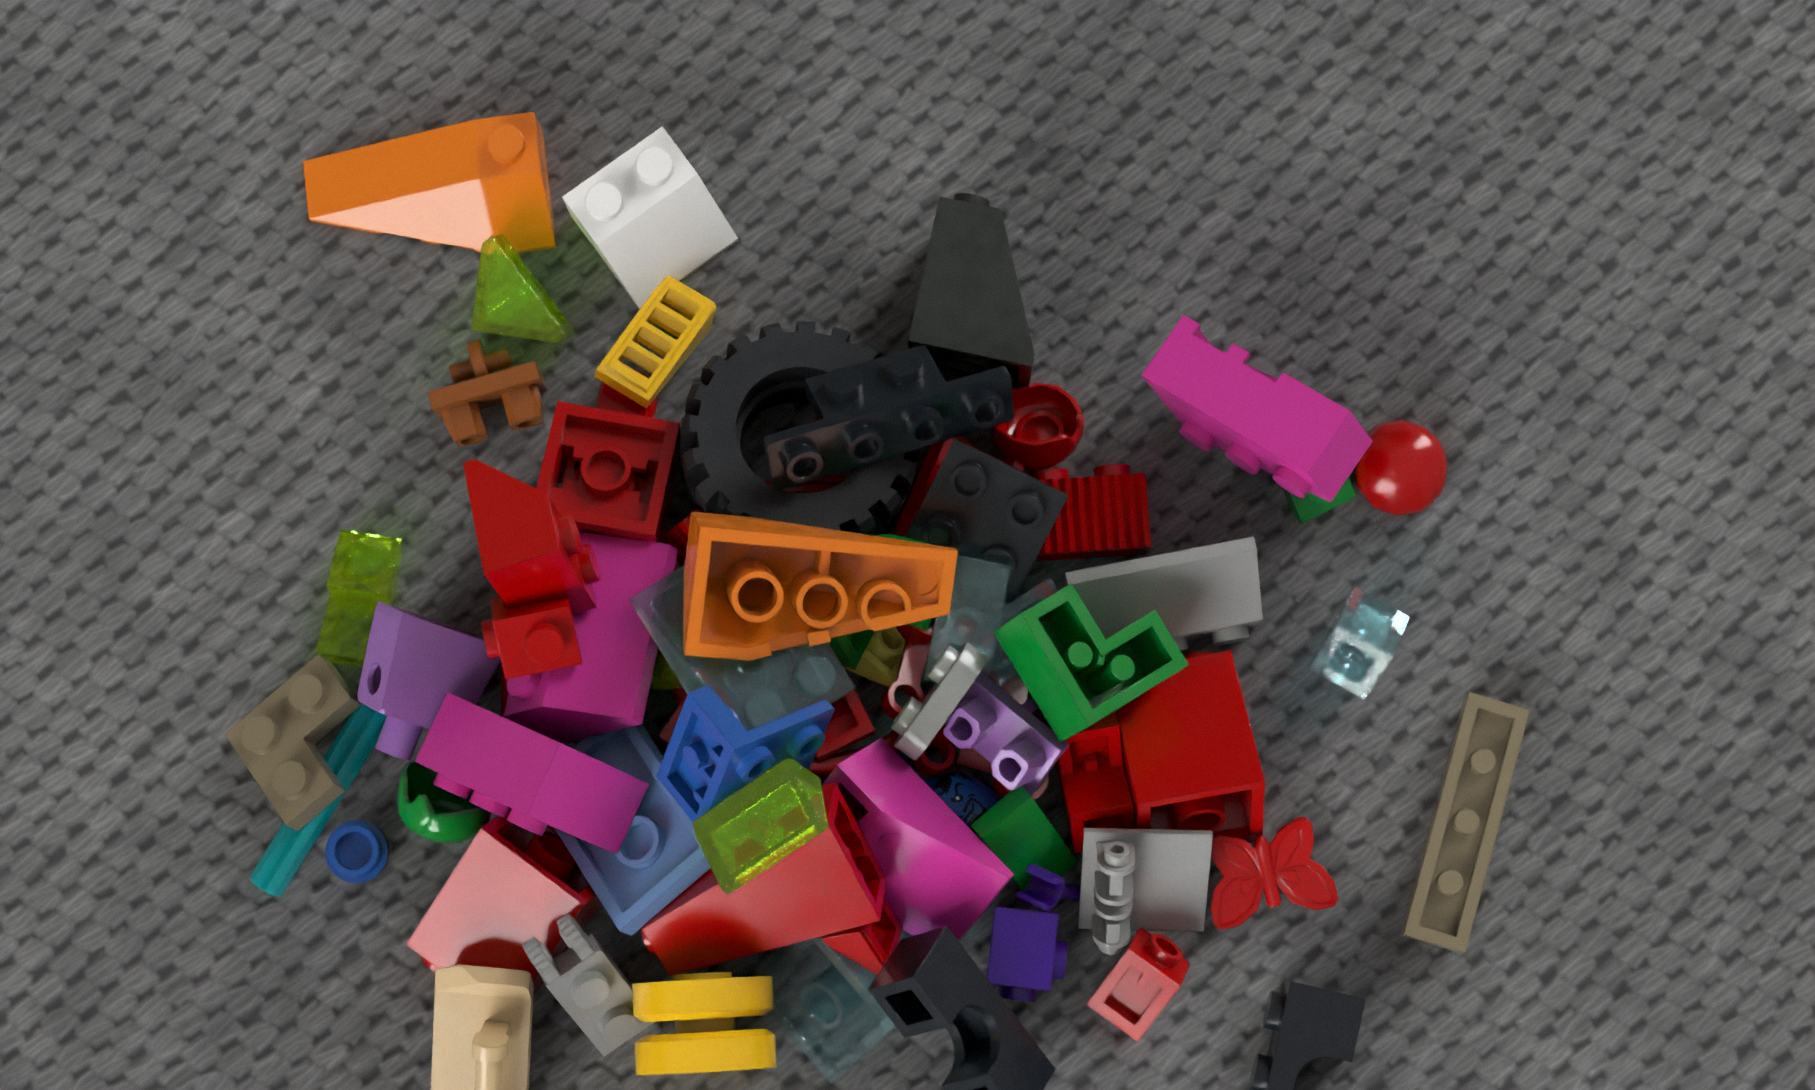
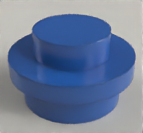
[325,820,390,883]

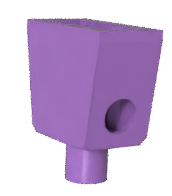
[357,601,501,761]

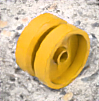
[632,972,777,1075]

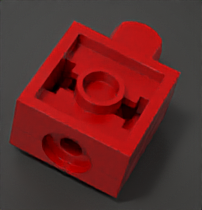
[536,368,681,543]

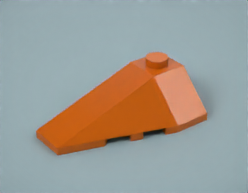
[303,112,557,256]
[683,511,958,661]

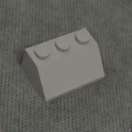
[1060,537,1263,652]

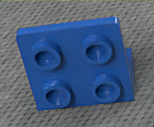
[656,685,835,832]

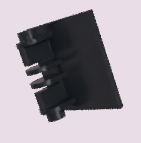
[905,438,1069,605]

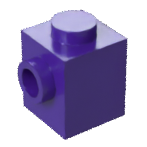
[986,907,1068,1002]

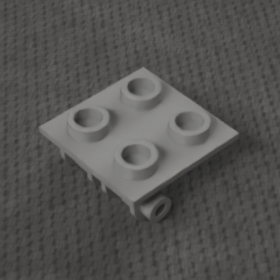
[1078,828,1213,955]

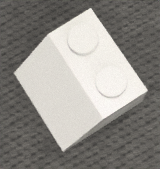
[562,126,739,309]

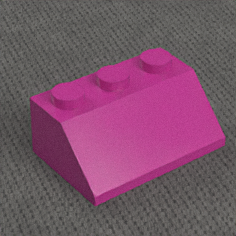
[503,532,678,744]

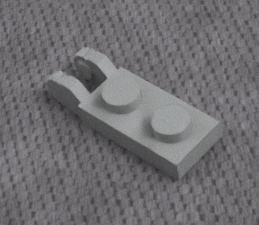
[522,913,655,1057]

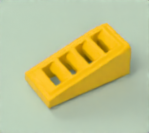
[594,276,716,408]

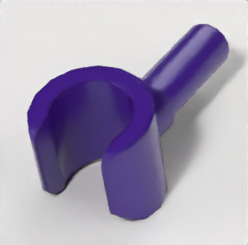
[1016,863,1080,912]

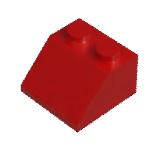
[463,459,601,615]

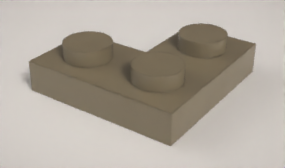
[225,654,362,831]

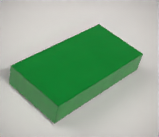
[971,786,1078,892]

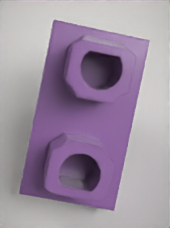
[943,672,1069,796]

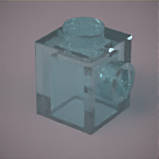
[1310,586,1410,700]

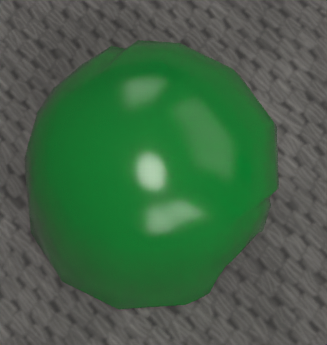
[397,761,492,843]

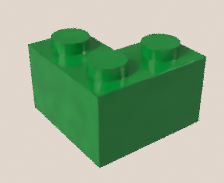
[993,583,1189,742]

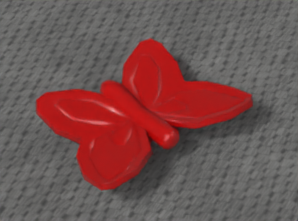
[1210,817,1339,930]

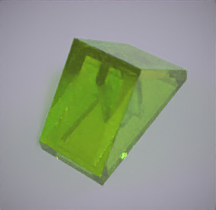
[471,234,577,343]

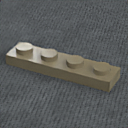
[1400,692,1530,953]

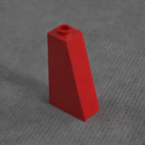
[641,782,887,976]

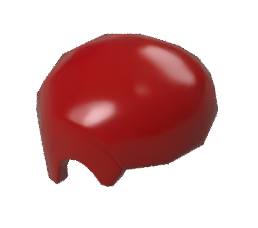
[990,382,1085,470]
[1353,419,1448,516]

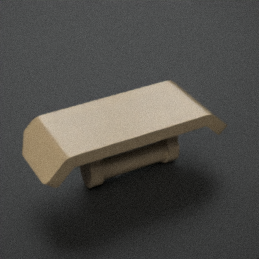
[431,964,534,1090]

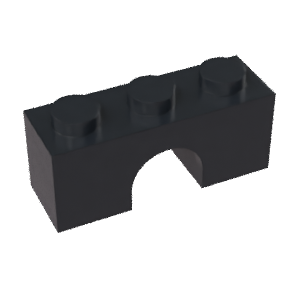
[868,926,1055,1090]
[1249,981,1366,1090]

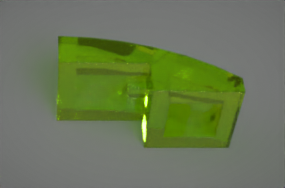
[315,529,403,667]

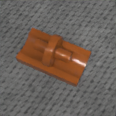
[427,338,547,447]

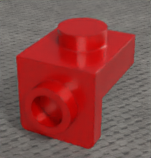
[481,596,582,680]

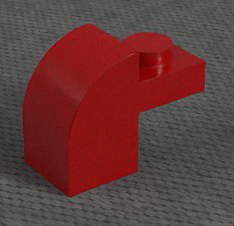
[1056,710,1135,854]

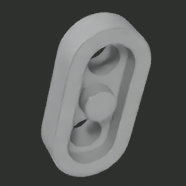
[890,642,988,760]

